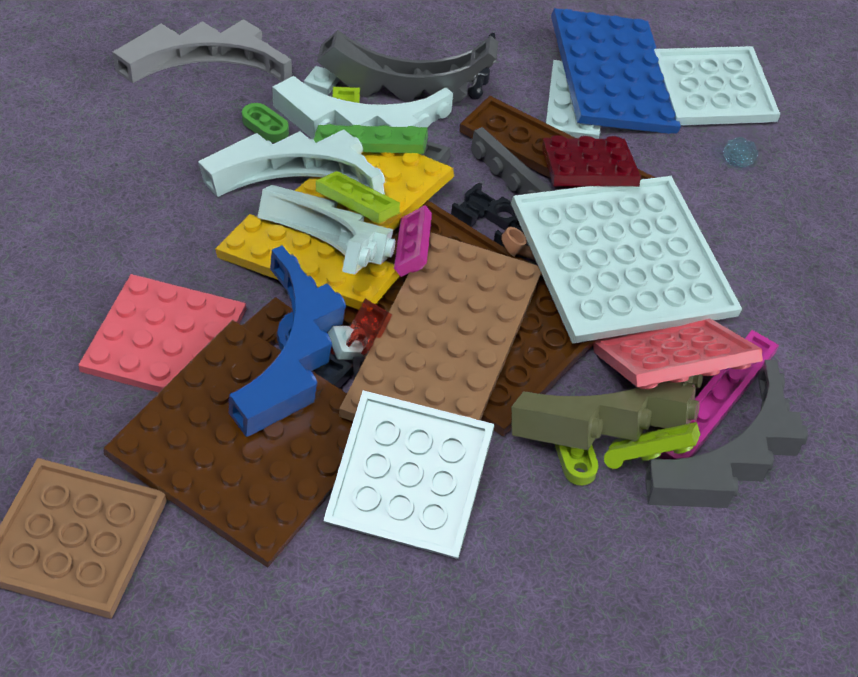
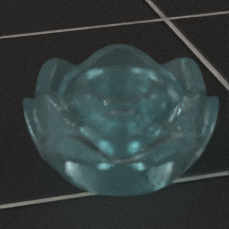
[723,137,758,167]

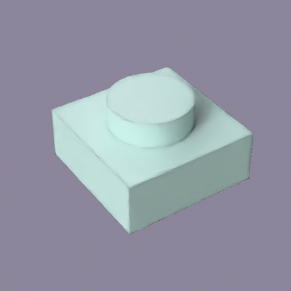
[304,66,339,95]
[328,326,369,359]

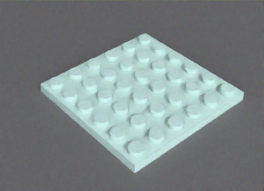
[511,176,742,344]

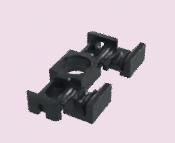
[451,183,529,248]

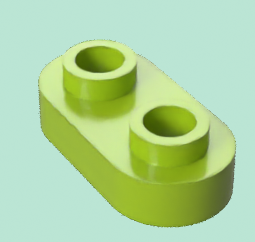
[555,444,599,485]

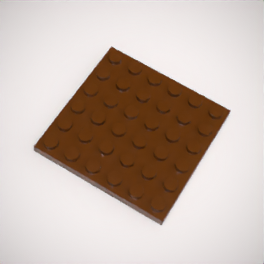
[103,320,353,567]

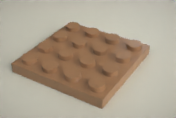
[0,458,168,619]

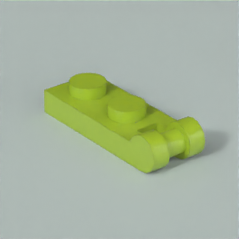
[604,422,701,469]

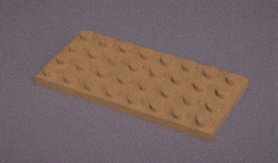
[339,232,542,421]

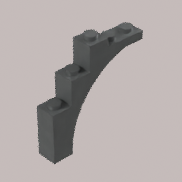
[317,30,499,105]
[645,360,808,508]

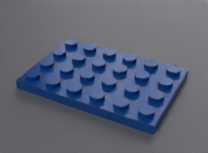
[551,8,681,134]

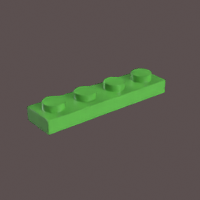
[313,124,428,154]

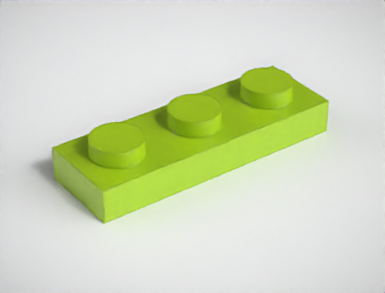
[316,171,400,224]

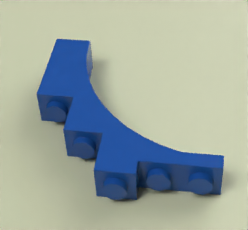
[229,245,346,437]

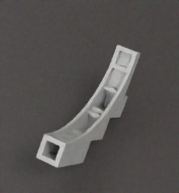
[113,19,292,83]

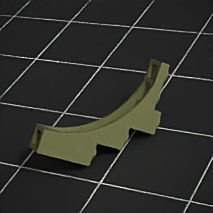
[511,374,703,450]

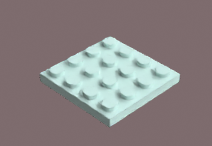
[654,46,780,125]
[323,390,494,559]

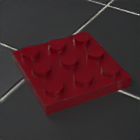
[542,135,641,187]

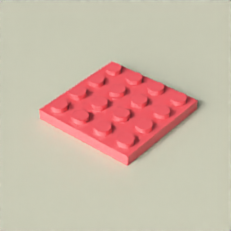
[78,274,246,393]
[593,319,763,389]

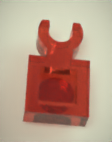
[346,298,392,355]

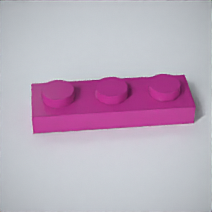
[394,205,432,277]

